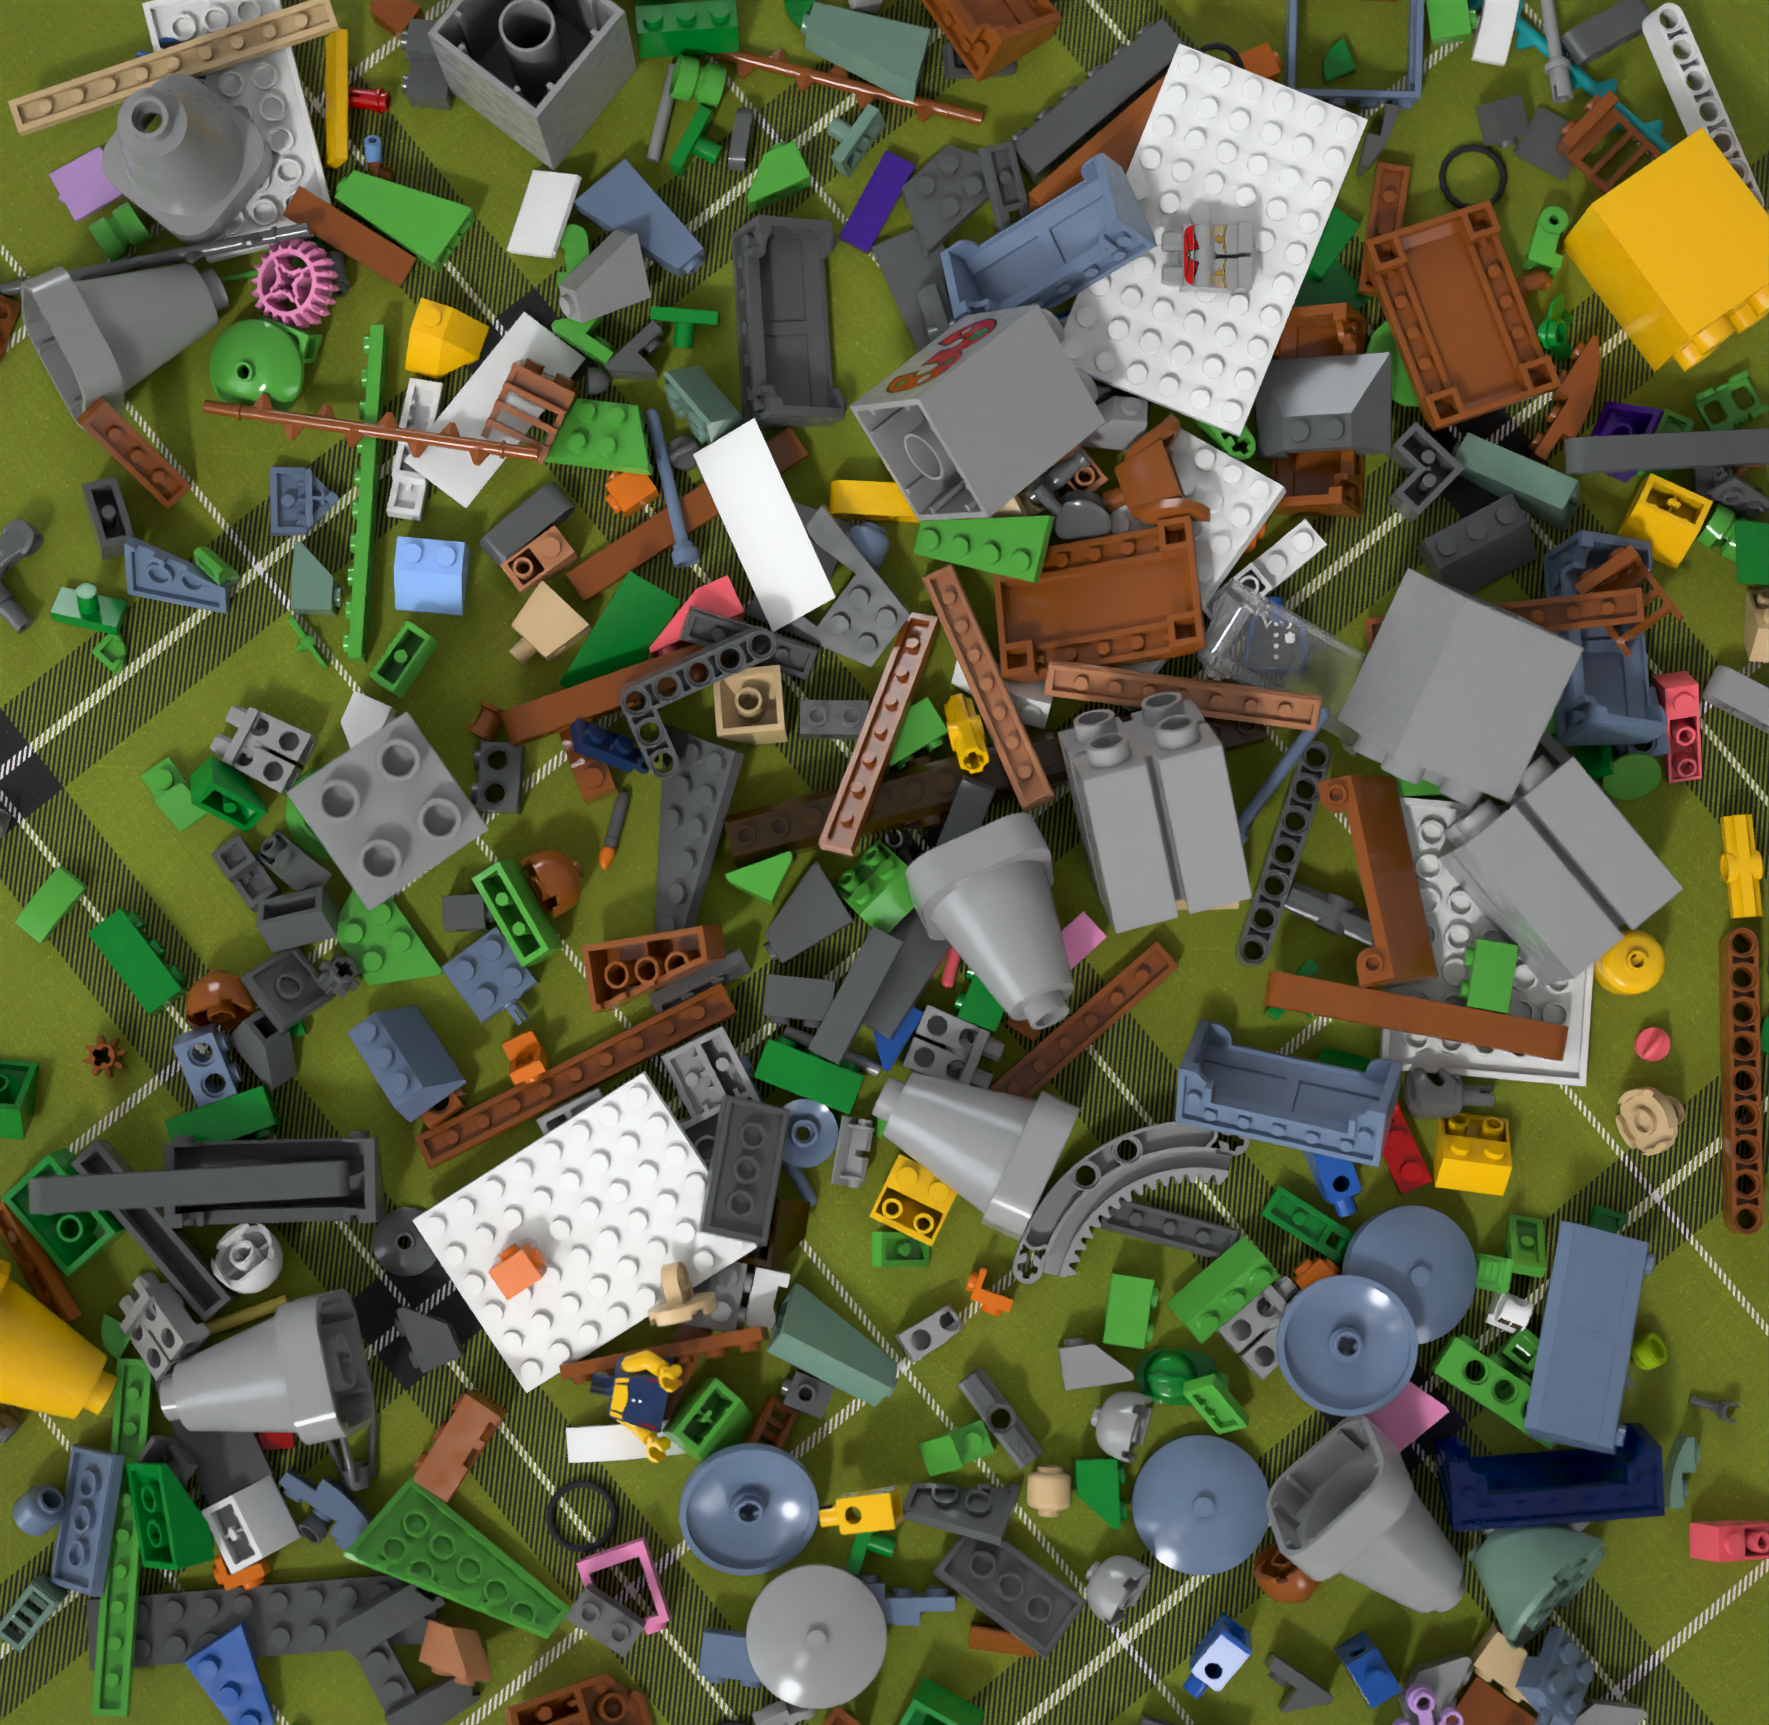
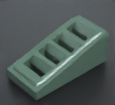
[0,1573,68,1653]

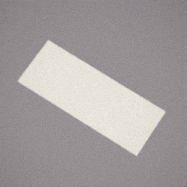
[404,312,586,508]
[693,418,836,632]

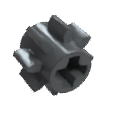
[317,953,362,998]

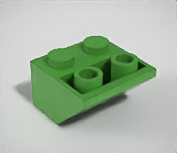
[832,839,914,934]
[661,1376,755,1463]

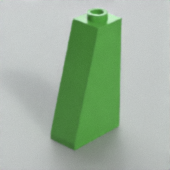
[335,170,476,273]

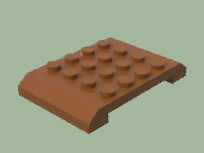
[1362,199,1562,431]
[993,515,1206,683]

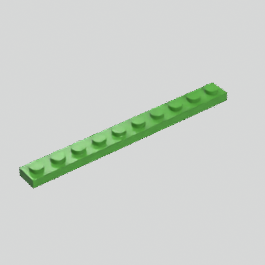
[343,324,389,663]
[92,1358,154,1717]

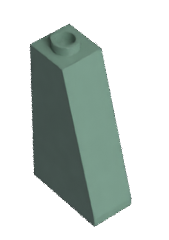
[800,2,931,103]
[1451,432,1581,532]
[767,1283,898,1407]

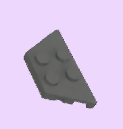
[901,145,990,257]

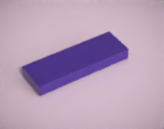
[839,150,915,255]

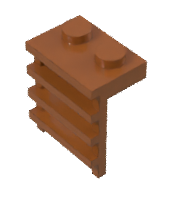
[1555,90,1663,195]
[481,358,581,465]
[1574,545,1684,658]

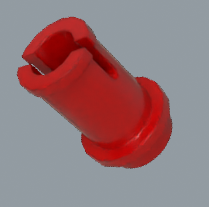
[348,86,391,115]

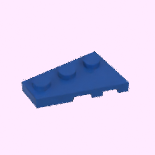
[184,1620,277,1725]

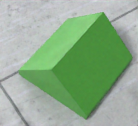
[725,851,794,907]

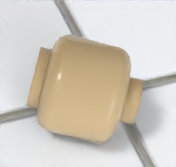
[1026,1465,1072,1517]

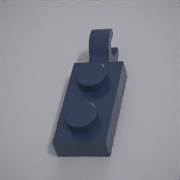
[570,718,659,773]

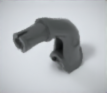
[0,519,43,634]

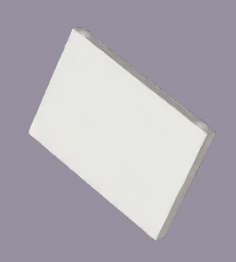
[507,170,582,259]

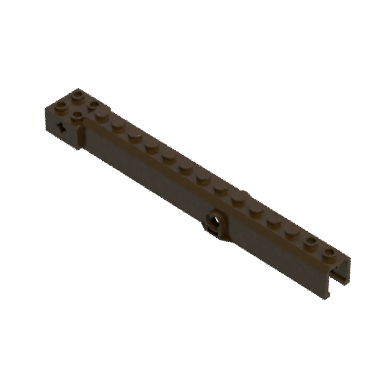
[724,672,1267,870]

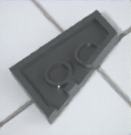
[902,1483,1021,1546]

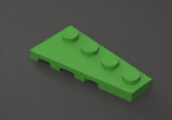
[913,515,1054,584]

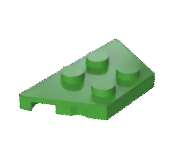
[539,398,653,476]
[336,889,444,986]

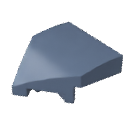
[269,467,340,536]

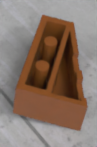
[412,1388,509,1503]

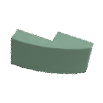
[1661,1434,1700,1509]

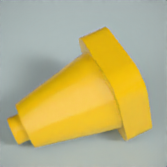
[0,1259,118,1419]

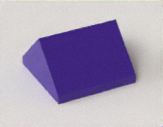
[1591,401,1664,483]

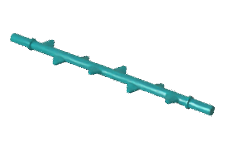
[1468,0,1672,154]

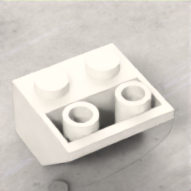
[201,1475,302,1574]

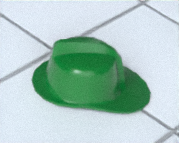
[1136,1348,1218,1406]

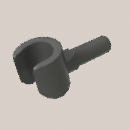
[885,829,913,867]
[1688,1395,1741,1423]

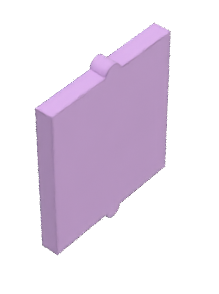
[49,146,124,223]

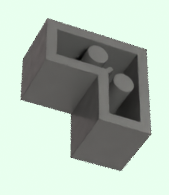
[401,18,453,110]
[1386,422,1465,524]

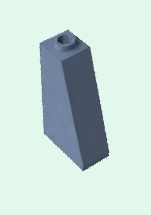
[574,159,705,278]

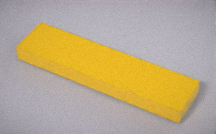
[325,28,349,169]

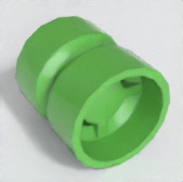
[669,54,726,110]
[88,201,153,261]
[1695,502,1752,564]

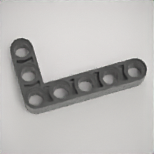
[617,626,777,779]

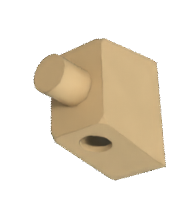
[509,580,592,665]

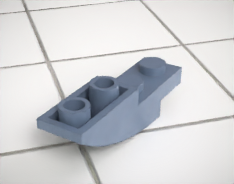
[278,1468,380,1572]
[857,1573,955,1626]

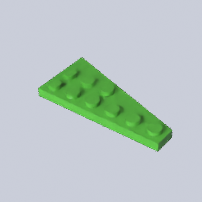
[343,1475,571,1639]

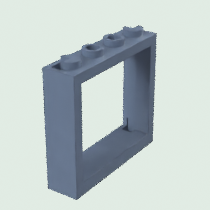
[1284,0,1424,110]

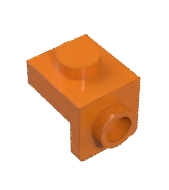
[502,1029,547,1085]
[965,1265,1014,1317]
[213,1554,272,1591]

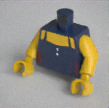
[590,1350,682,1463]

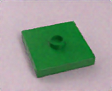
[1307,206,1360,281]

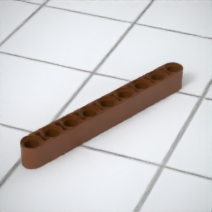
[1719,927,1763,1234]
[1263,971,1569,1061]

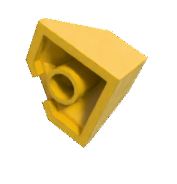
[404,298,490,381]

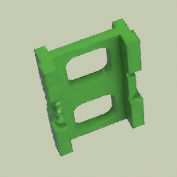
[1690,370,1769,431]

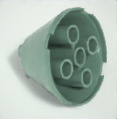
[1467,1509,1608,1649]

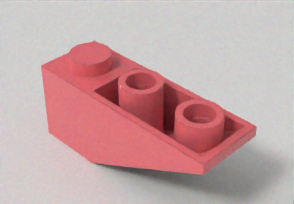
[649,575,745,658]
[1652,671,1702,784]
[1689,1520,1769,1562]

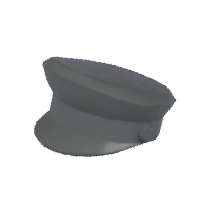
[1052,490,1112,543]

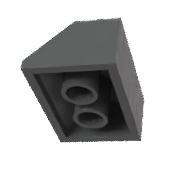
[1416,493,1538,594]

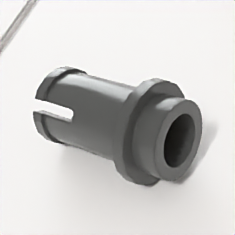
[326,251,351,297]

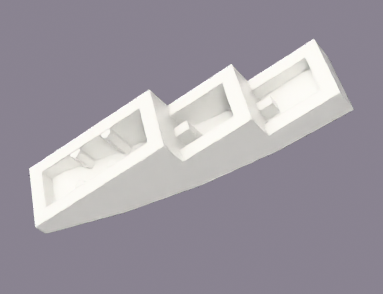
[386,378,443,521]

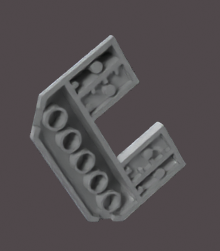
[536,1025,761,1168]

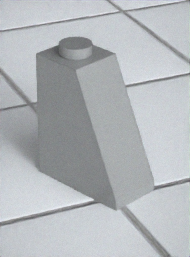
[559,228,651,323]

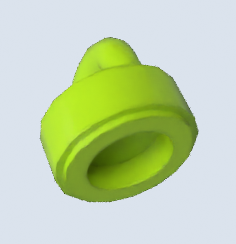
[1631,1332,1668,1370]

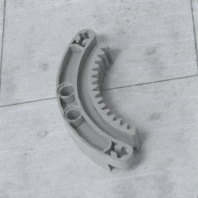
[1012,1122,1249,1284]

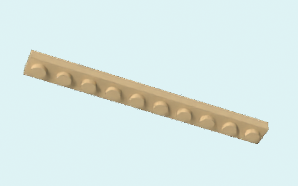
[8,0,340,136]

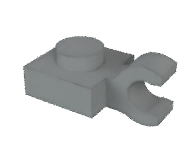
[752,1700,817,1725]

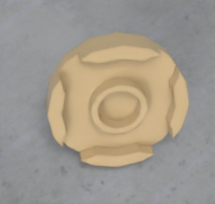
[1616,1086,1685,1156]
[647,1261,719,1326]

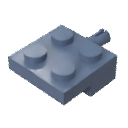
[441,927,539,1026]
[1515,1627,1595,1725]

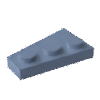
[124,535,230,614]

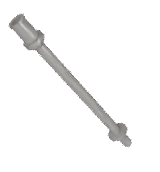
[1540,0,1574,103]

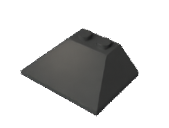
[1256,352,1392,461]

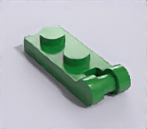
[1260,1185,1354,1266]

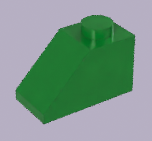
[190,756,268,833]

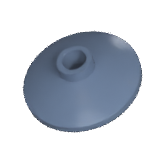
[781,1099,838,1168]

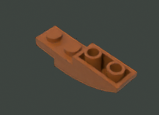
[1528,335,1600,464]

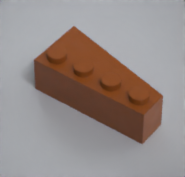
[582,924,726,1014]

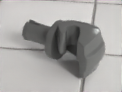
[1404,1068,1495,1119]

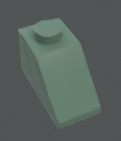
[290,542,344,616]

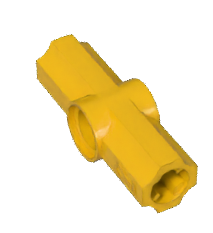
[944,693,989,774]
[1720,814,1763,919]

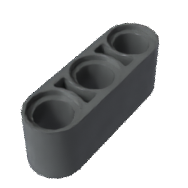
[1560,0,1652,68]
[479,481,576,570]

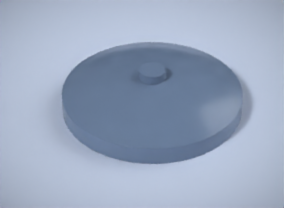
[1342,1205,1477,1344]
[1276,1274,1418,1416]
[1131,1434,1269,1576]
[678,1443,819,1575]

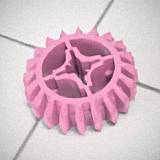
[250,238,340,329]

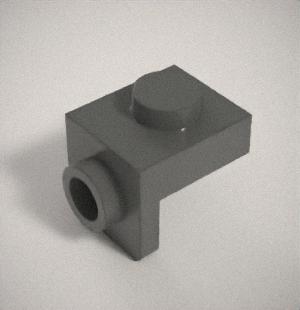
[136,1435,198,1488]

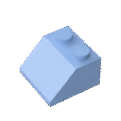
[394,536,470,616]

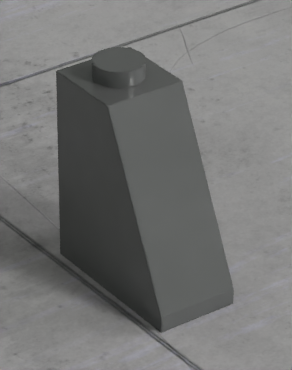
[763,862,853,965]

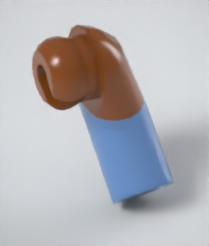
[364,135,394,182]

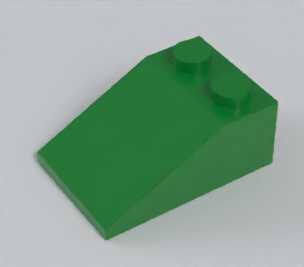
[126,1462,215,1571]
[897,1677,985,1725]

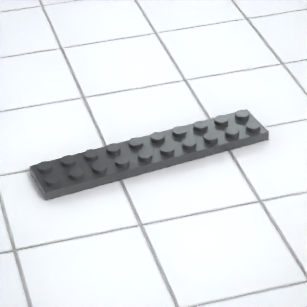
[86,1574,439,1671]

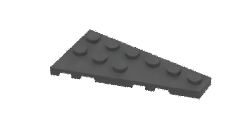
[655,725,744,933]

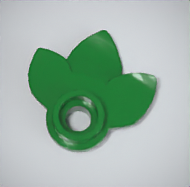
[1538,294,1574,361]

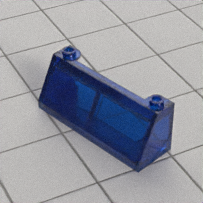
[1434,1422,1665,1532]

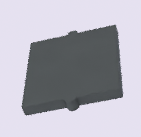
[1512,106,1572,182]

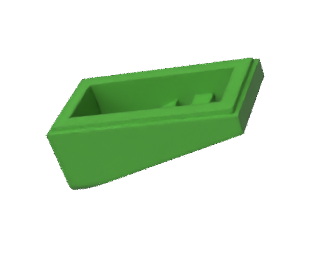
[1474,1253,1515,1294]

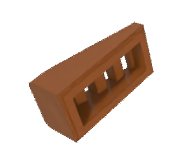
[740,1396,800,1449]

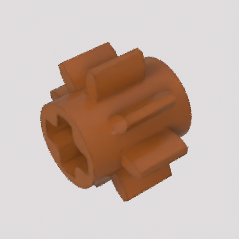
[83,1036,129,1078]

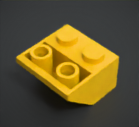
[1616,473,1713,569]
[1433,1112,1512,1196]
[869,1154,957,1247]

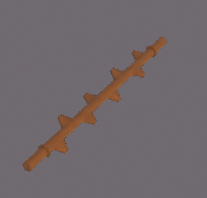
[703,49,984,126]
[203,394,539,466]

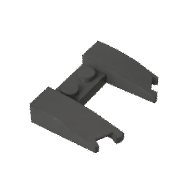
[336,1582,480,1725]

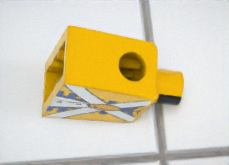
[819,1485,904,1535]

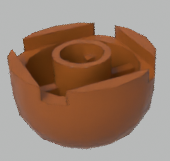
[520,849,584,920]
[186,969,256,1031]
[1252,1542,1322,1603]

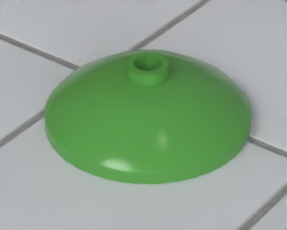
[209,319,305,421]

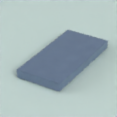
[50,1444,125,1597]

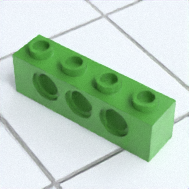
[1428,1334,1555,1450]

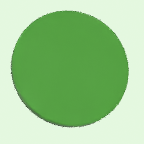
[1602,752,1662,800]

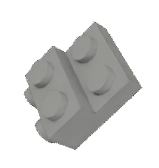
[676,1262,754,1333]

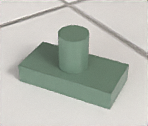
[827,103,886,178]

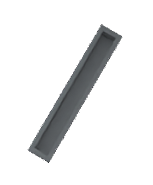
[1010,18,1186,184]
[70,1140,240,1322]

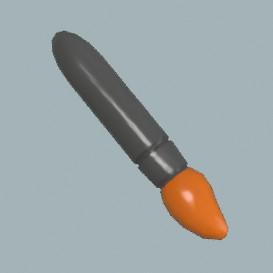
[599,789,629,871]

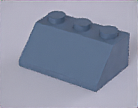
[347,1005,466,1123]

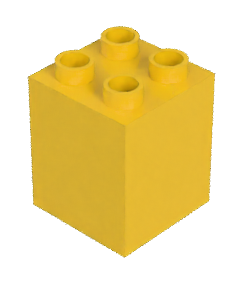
[1560,127,1769,372]

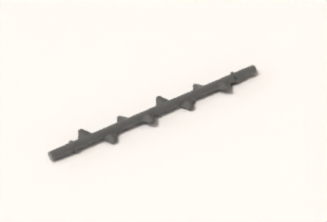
[0,222,312,297]

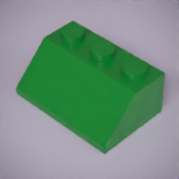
[634,0,739,59]
[0,1059,39,1140]
[2,1148,127,1277]

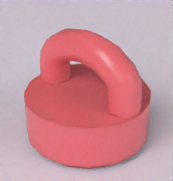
[1634,1027,1670,1061]

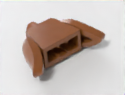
[1102,414,1210,526]

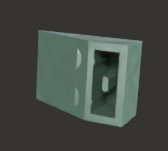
[663,365,743,445]

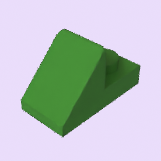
[551,316,615,368]
[141,757,209,832]
[1502,1214,1546,1278]
[871,1231,930,1267]
[918,1418,995,1477]

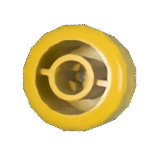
[1593,929,1665,996]

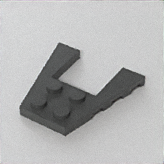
[744,504,912,667]

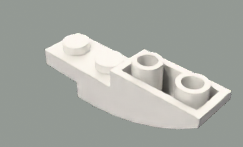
[1203,519,1327,632]

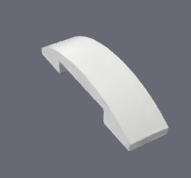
[1471,0,1520,67]
[566,1419,686,1463]

